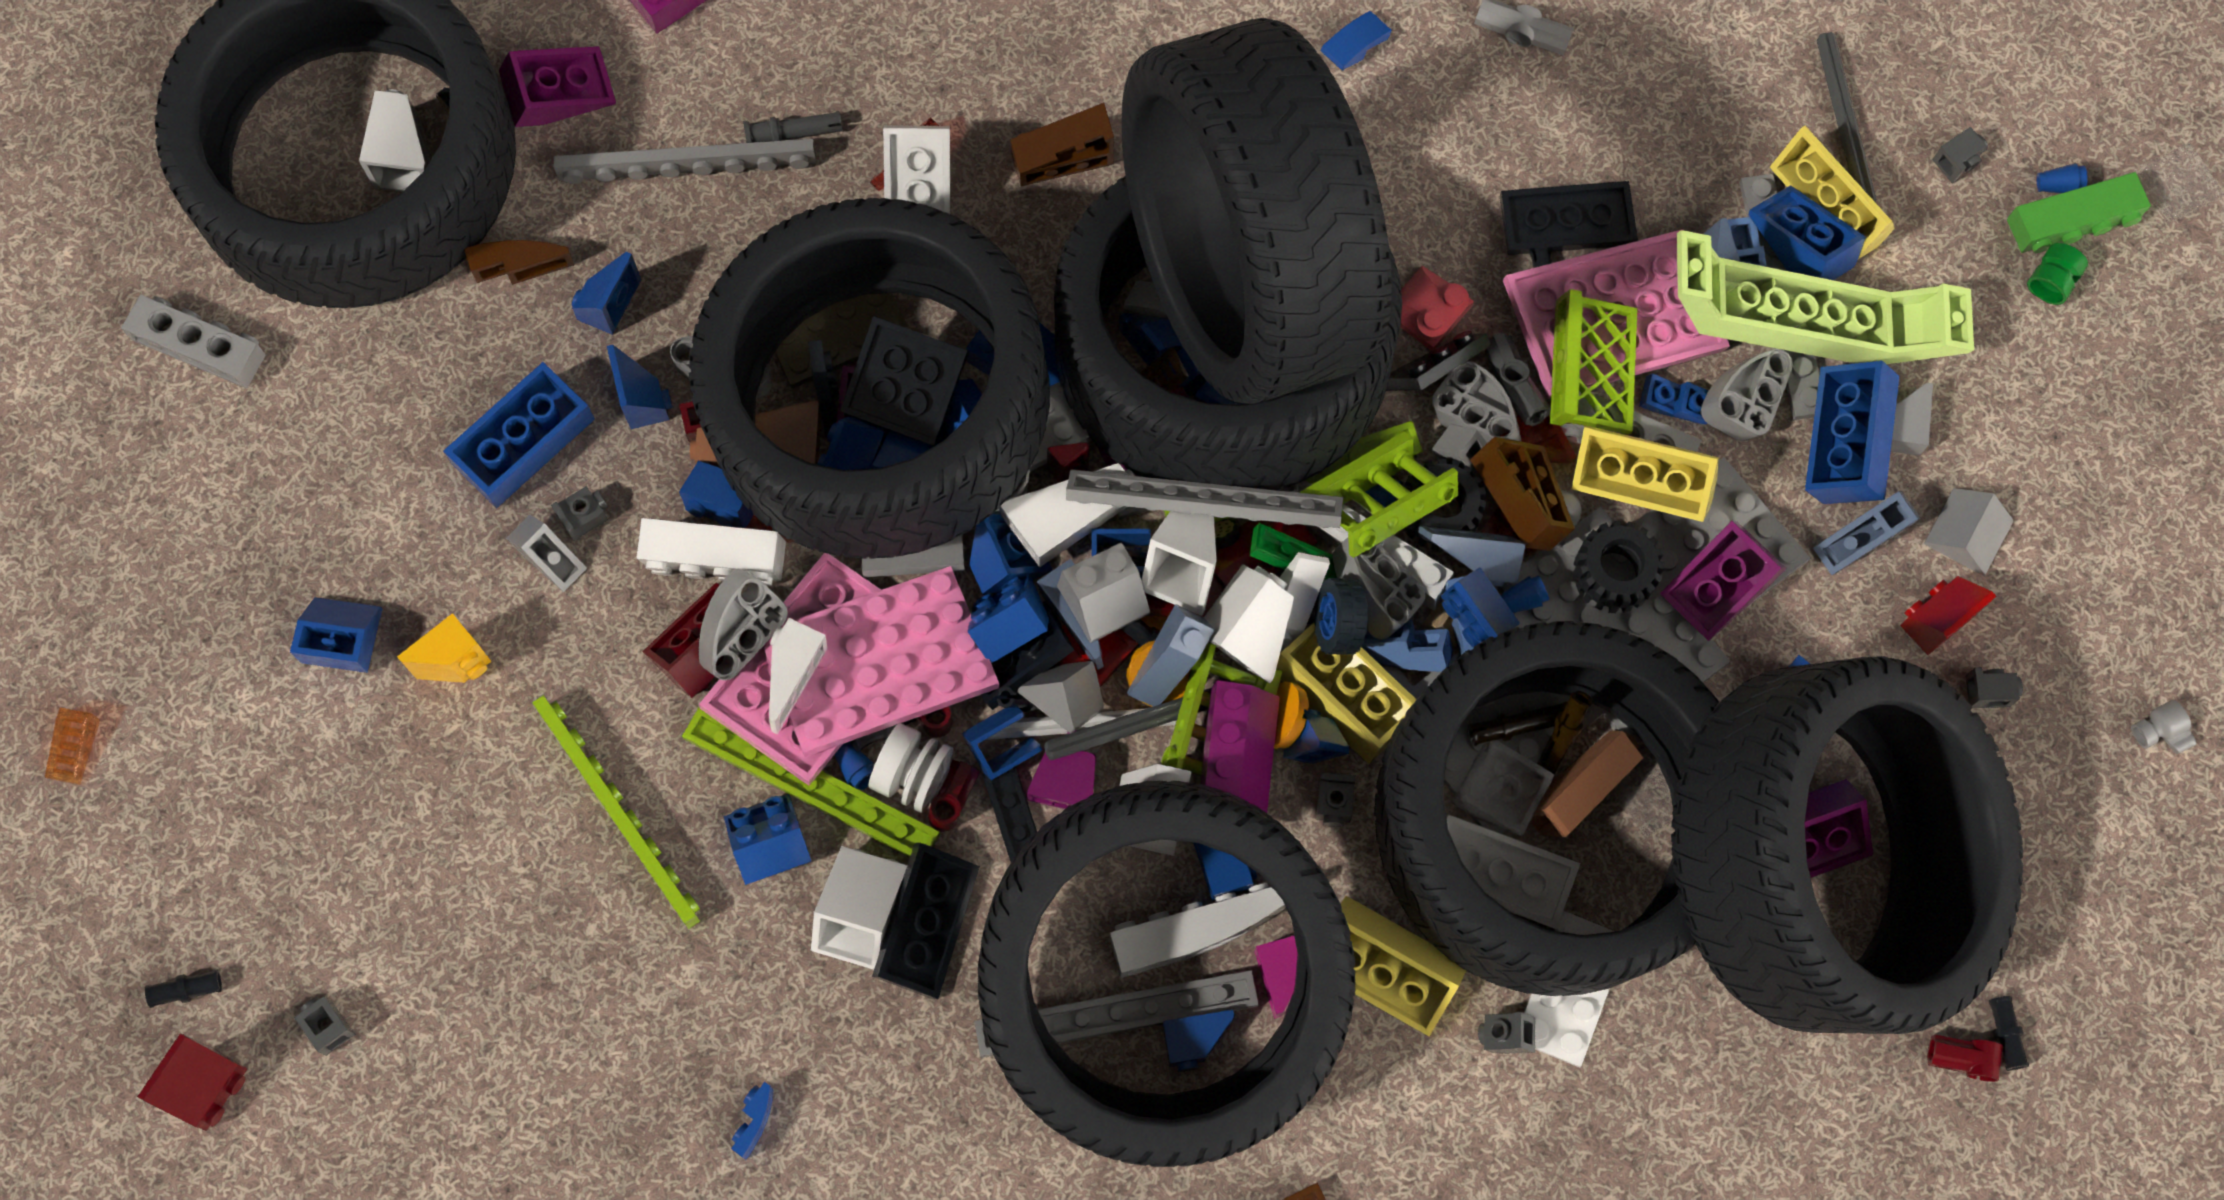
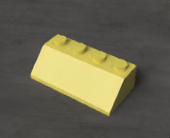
[1770,126,1895,259]
[1571,425,1719,522]
[1276,623,1417,764]
[1341,896,1466,1036]

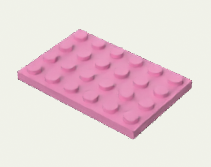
[1503,229,1730,399]
[699,553,881,786]
[763,566,999,757]

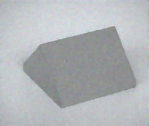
[1924,488,2014,576]
[1017,661,1104,734]

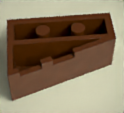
[1010,103,1114,187]
[1470,437,1575,551]

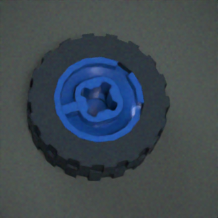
[1314,578,1368,655]

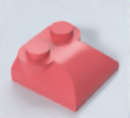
[1400,266,1474,351]

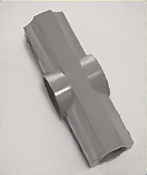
[1474,0,1574,56]

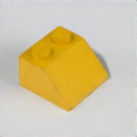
[397,613,491,683]

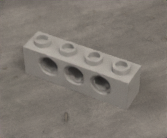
[121,294,266,389]
[1558,391,1702,452]

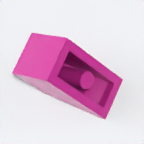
[1254,936,1298,1019]

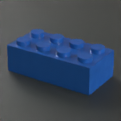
[1805,361,1900,504]
[443,362,595,509]

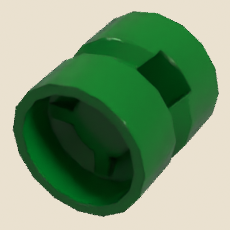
[2027,243,2088,305]

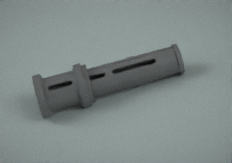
[743,111,843,143]

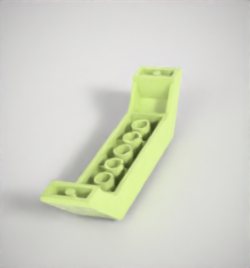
[1677,230,1974,364]

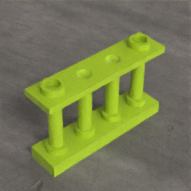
[1300,431,1458,558]
[1161,643,1283,776]

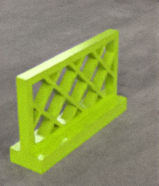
[1550,289,1637,434]

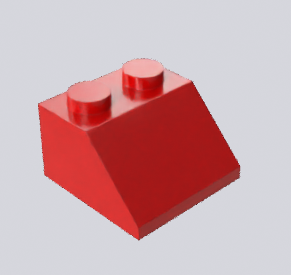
[1900,576,1997,655]

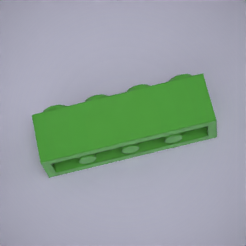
[2007,172,2151,254]

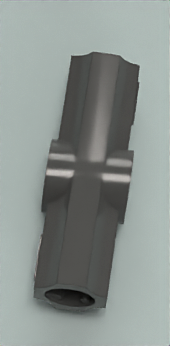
[1484,333,1551,427]

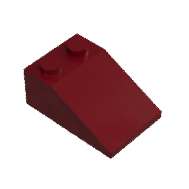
[137,1033,247,1131]

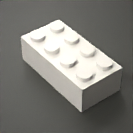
[637,518,786,586]

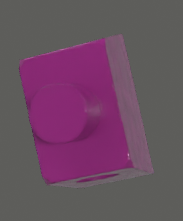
[1027,730,1096,809]

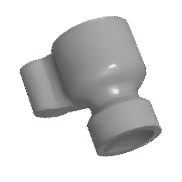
[2131,700,2197,754]

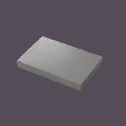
[862,534,964,577]

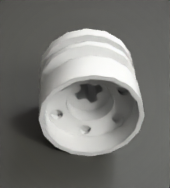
[869,723,953,813]

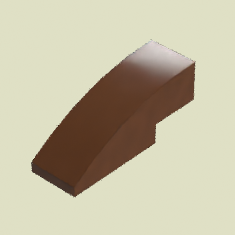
[464,240,575,285]

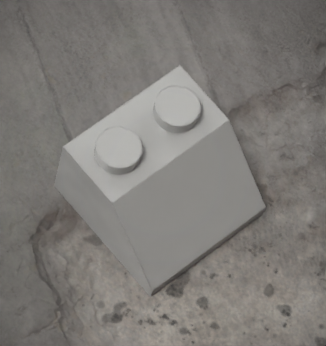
[1057,542,1150,643]

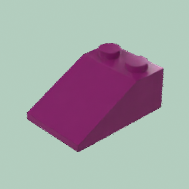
[498,46,616,127]
[1660,521,1787,641]

